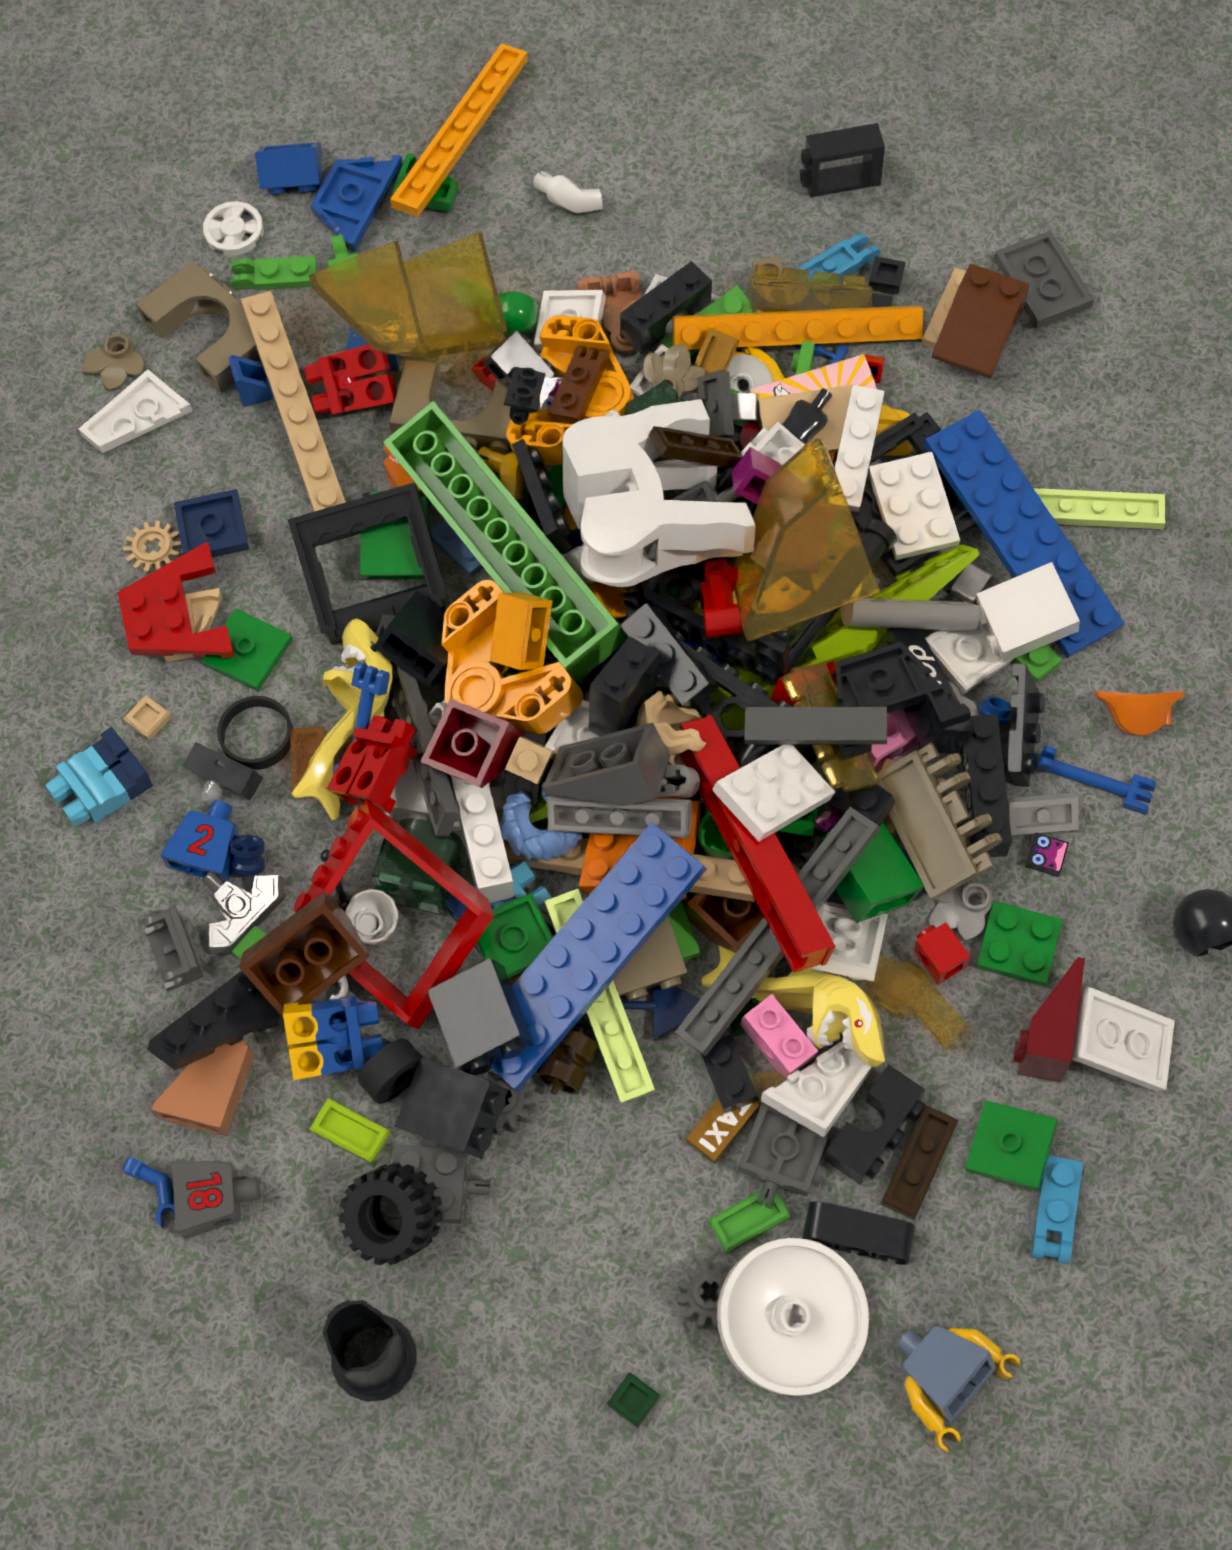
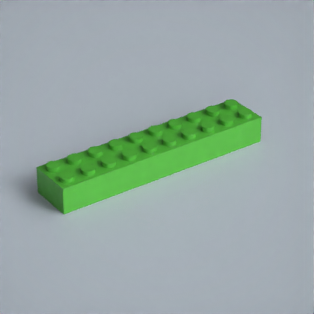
[383,401,629,682]

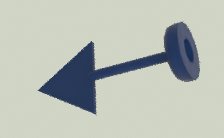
[621,985,700,1040]

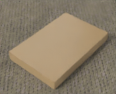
[759,384,855,455]

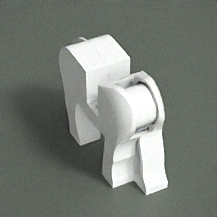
[563,399,756,587]

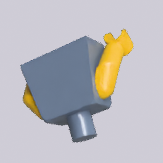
[898,1326,1020,1452]

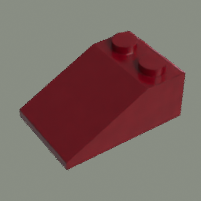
[1012,957,1085,1083]

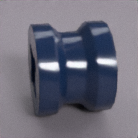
[230,835,265,876]

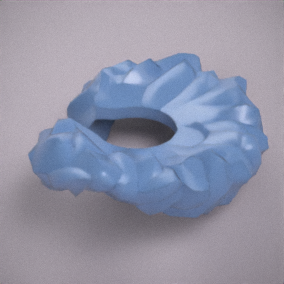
[500,782,583,861]

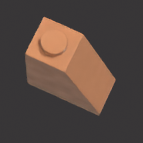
[151,1040,254,1137]

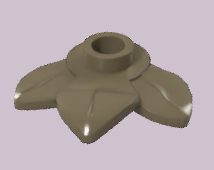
[82,334,145,391]
[643,343,705,404]

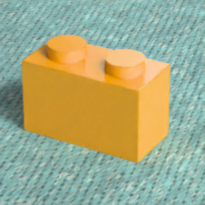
[490,593,552,670]

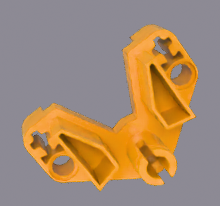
[506,315,634,466]
[442,580,583,735]

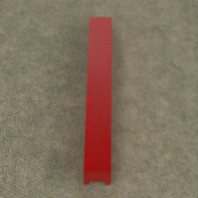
[679,714,836,973]

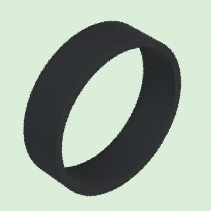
[217,696,294,770]

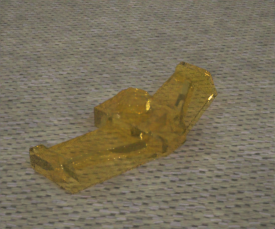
[861,954,968,1051]

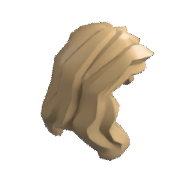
[636,691,707,766]

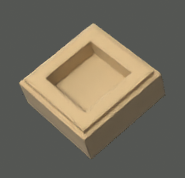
[123,695,172,741]

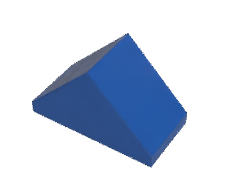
[228,355,274,407]

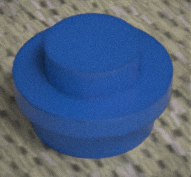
[978,696,1011,725]

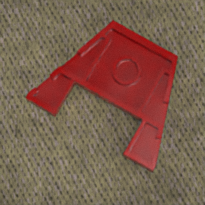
[117,542,235,658]

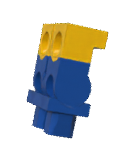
[283,996,384,1081]

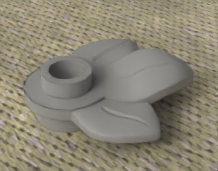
[929,883,993,941]

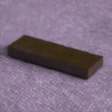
[648,426,743,469]
[880,1105,959,1221]

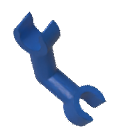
[122,1156,176,1228]

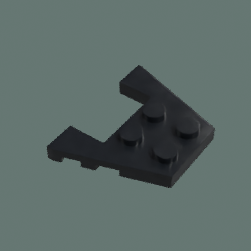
[836,642,971,761]

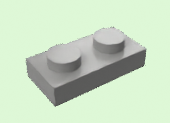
[1007,793,1079,835]

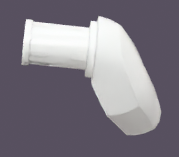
[533,171,603,214]

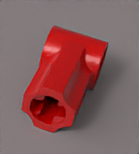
[701,574,741,638]

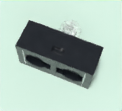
[183,742,263,806]

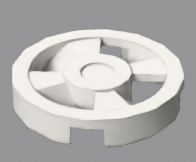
[203,201,264,256]

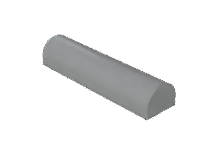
[841,597,981,631]
[547,794,692,838]

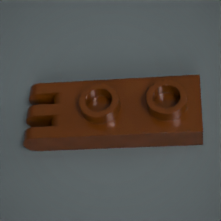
[548,345,610,424]

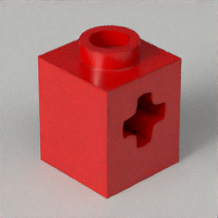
[914,922,971,985]

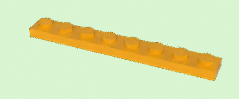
[390,43,528,217]
[673,306,923,349]

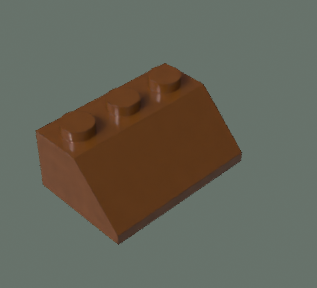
[687,860,800,953]
[239,890,370,1019]

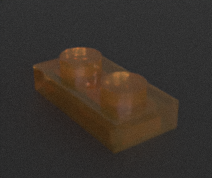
[290,726,326,791]

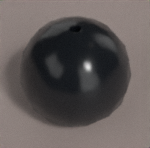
[1172,889,1232,957]

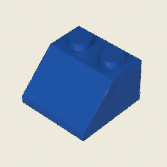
[255,142,322,194]

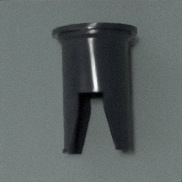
[322,1300,417,1402]

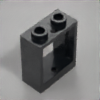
[800,123,885,198]

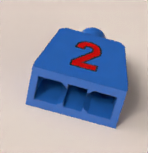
[160,800,240,881]

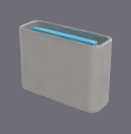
[731,393,759,421]
[950,563,992,604]

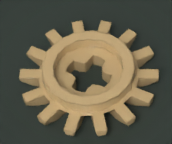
[123,521,181,573]

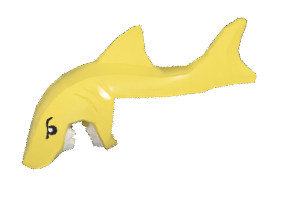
[291,618,393,821]

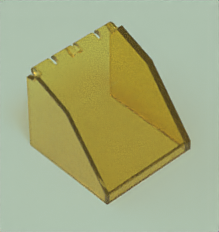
[308,232,507,359]
[734,438,880,642]

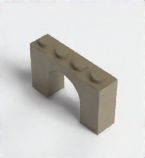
[136,261,261,393]
[389,359,514,455]

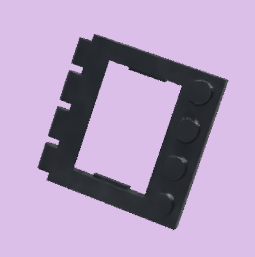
[819,412,977,577]
[287,482,449,645]

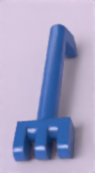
[333,662,390,773]
[1036,746,1156,815]

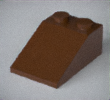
[931,263,1029,379]

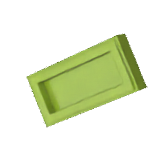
[309,1098,391,1165]

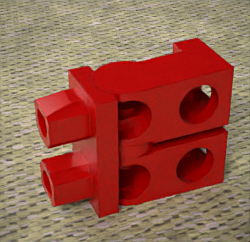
[304,341,397,414]
[326,715,418,814]

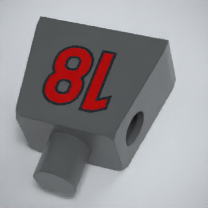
[171,1162,260,1239]

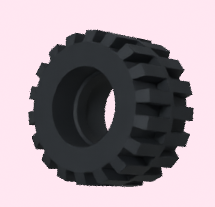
[339,1163,443,1265]

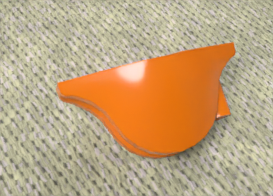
[1094,691,1185,735]

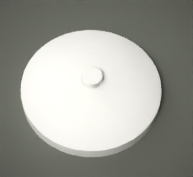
[717,1238,869,1395]

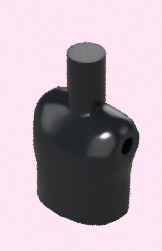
[781,388,832,446]

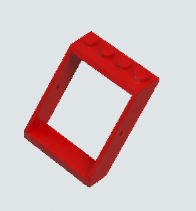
[294,799,494,1029]

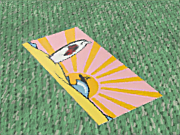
[750,354,877,422]

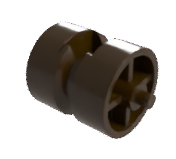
[536,1027,599,1095]

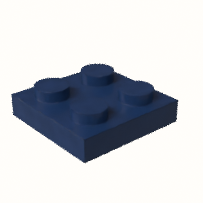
[174,489,249,557]

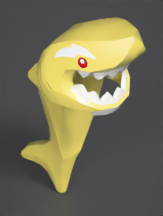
[701,945,885,1067]

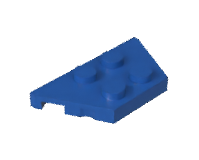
[311,155,403,251]

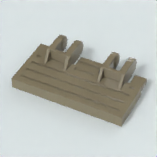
[871,743,1002,900]

